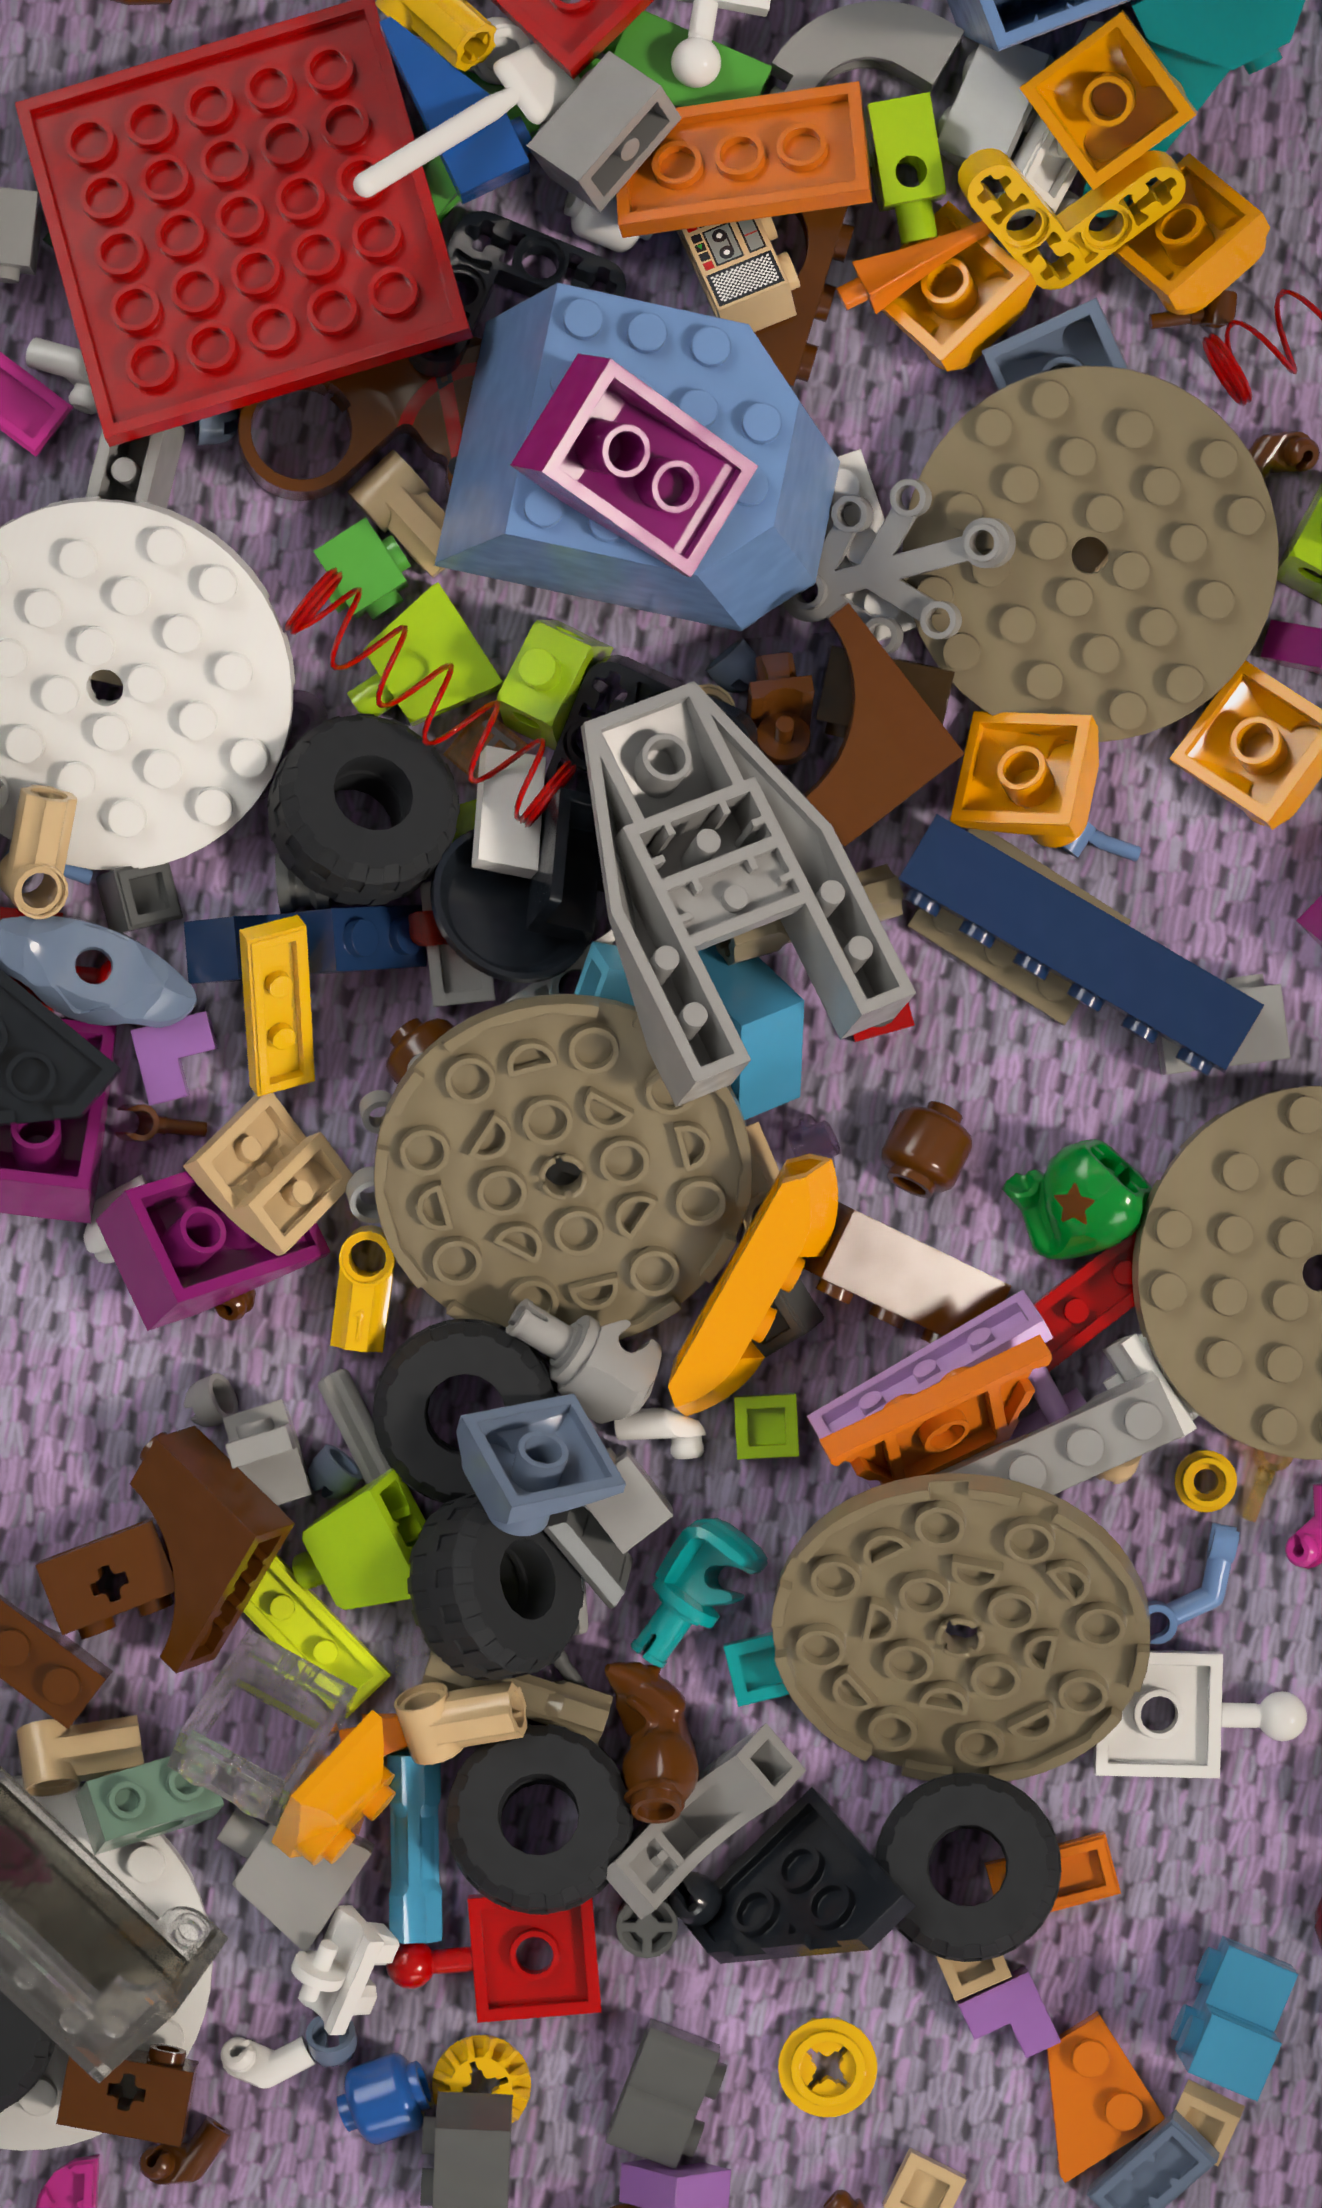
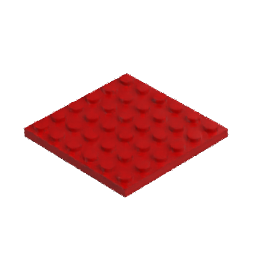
[15,0,473,447]

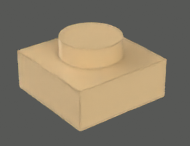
[936,1955,1012,2002]
[1175,2079,1245,2166]
[882,2148,967,2208]

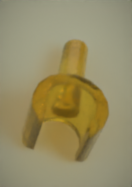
[1242,1448,1294,1522]

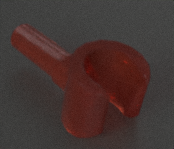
[408,911,449,947]

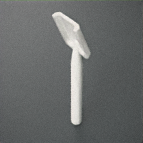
[353,43,581,198]

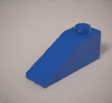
[379,16,532,205]

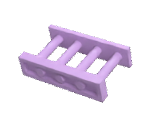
[807,1290,1087,1488]

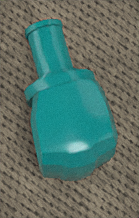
[630,1518,768,1668]

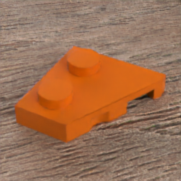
[1046,2011,1165,2183]

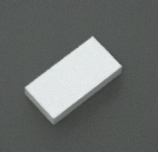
[471,745,546,879]

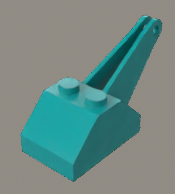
[1083,0,1305,218]

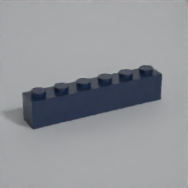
[898,814,1264,1076]

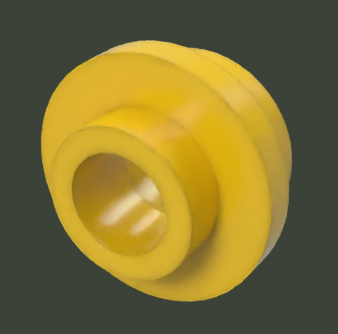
[1174,1450,1237,1512]

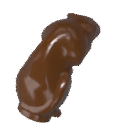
[604,1662,699,1824]

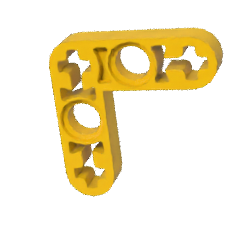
[958,148,1186,290]

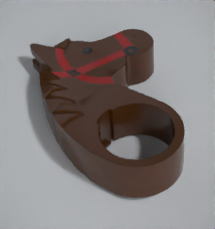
[238,336,482,501]

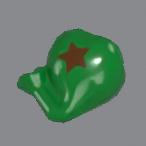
[1002,1139,1152,1260]

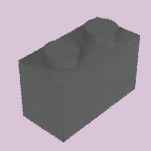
[420,2091,513,2208]

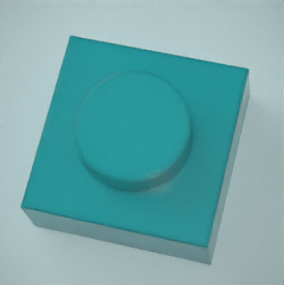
[723,1632,789,1707]

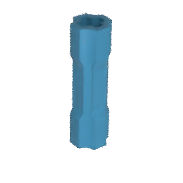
[387,1750,443,1944]

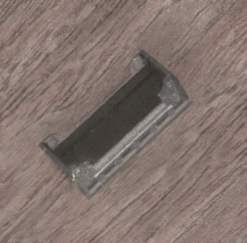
[0,1766,229,2084]

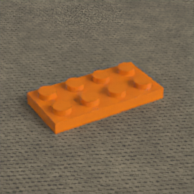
[616,81,872,238]

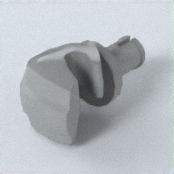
[506,1299,662,1424]

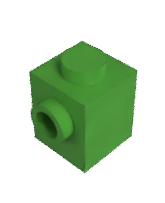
[313,517,411,621]

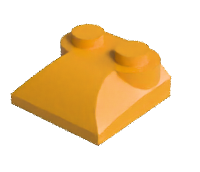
[1019,10,1198,191]
[1102,153,1270,315]
[881,201,1037,372]
[1169,660,1322,830]
[950,711,1099,848]
[271,1710,396,1866]

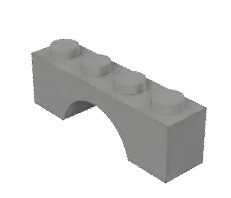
[935,1370,1185,1495]

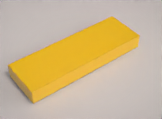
[239,915,315,1097]

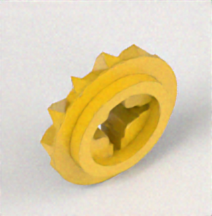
[778,2017,877,2117]
[432,2035,531,2123]

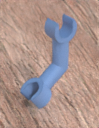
[1148,1523,1240,1644]

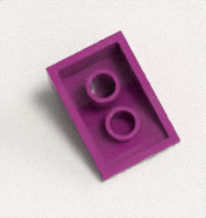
[510,353,758,577]
[0,1019,117,1224]
[95,1171,331,1331]

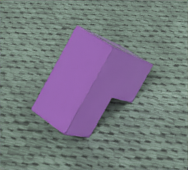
[130,1011,218,1106]
[957,1966,1061,2058]
[619,2159,731,2208]

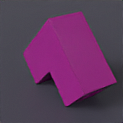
[1260,620,1322,676]

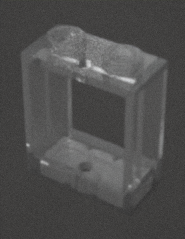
[167,1629,357,1828]

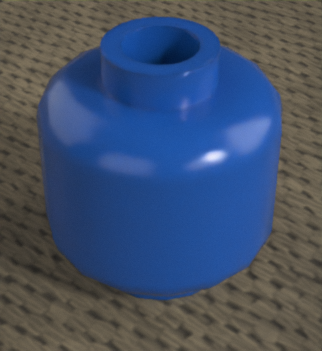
[336,2053,434,2145]

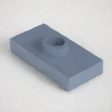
[1086,2109,1220,2208]

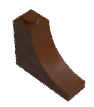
[803,602,965,847]
[130,1426,295,1674]

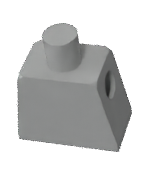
[216,1804,375,1953]

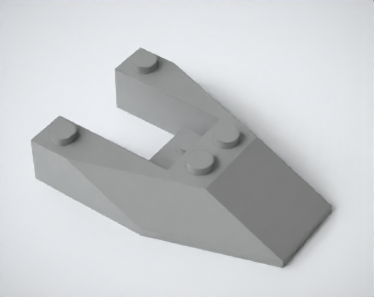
[581,681,916,1107]

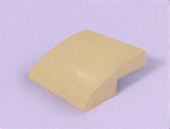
[183,1093,353,1256]

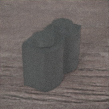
[606,2018,727,2169]

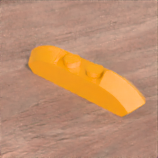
[668,1153,838,1416]

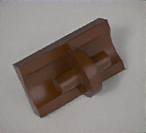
[746,652,815,766]

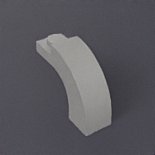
[769,1,965,94]
[606,1723,806,1919]

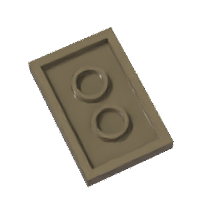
[907,828,1131,1026]

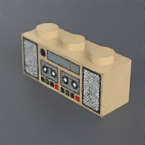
[676,217,800,332]

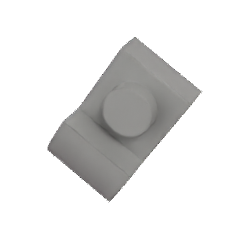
[222,1399,315,1505]

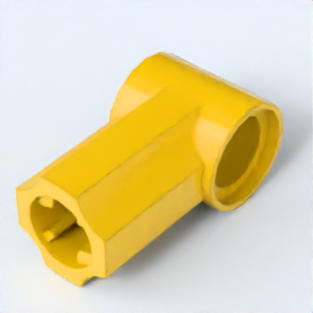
[375,0,497,72]
[330,1225,396,1353]

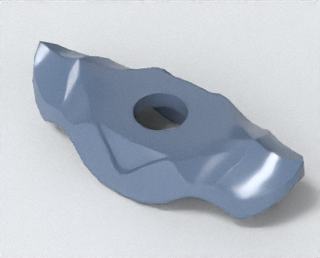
[0,916,197,1028]

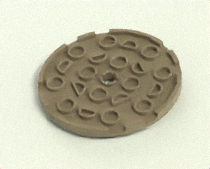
[903,365,1279,742]
[374,994,752,1340]
[1132,1086,1322,1460]
[771,1473,1150,1782]

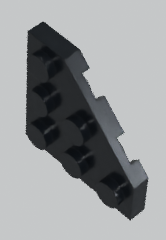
[0,969,121,1126]
[683,1787,916,1964]

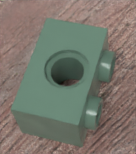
[75,1746,224,1855]

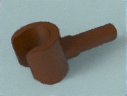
[1149,290,1237,329]
[115,1104,207,1142]

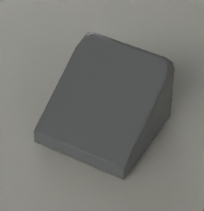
[96,862,183,933]
[751,1278,824,1358]

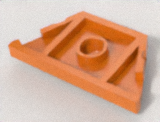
[819,1334,1052,1485]

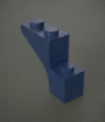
[184,905,427,984]

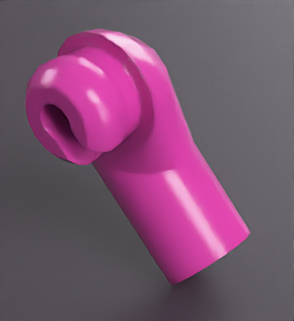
[1285,1483,1322,1569]

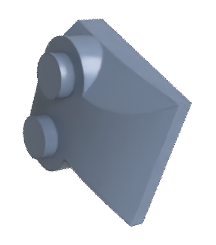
[982,297,1129,390]
[456,1393,626,1536]

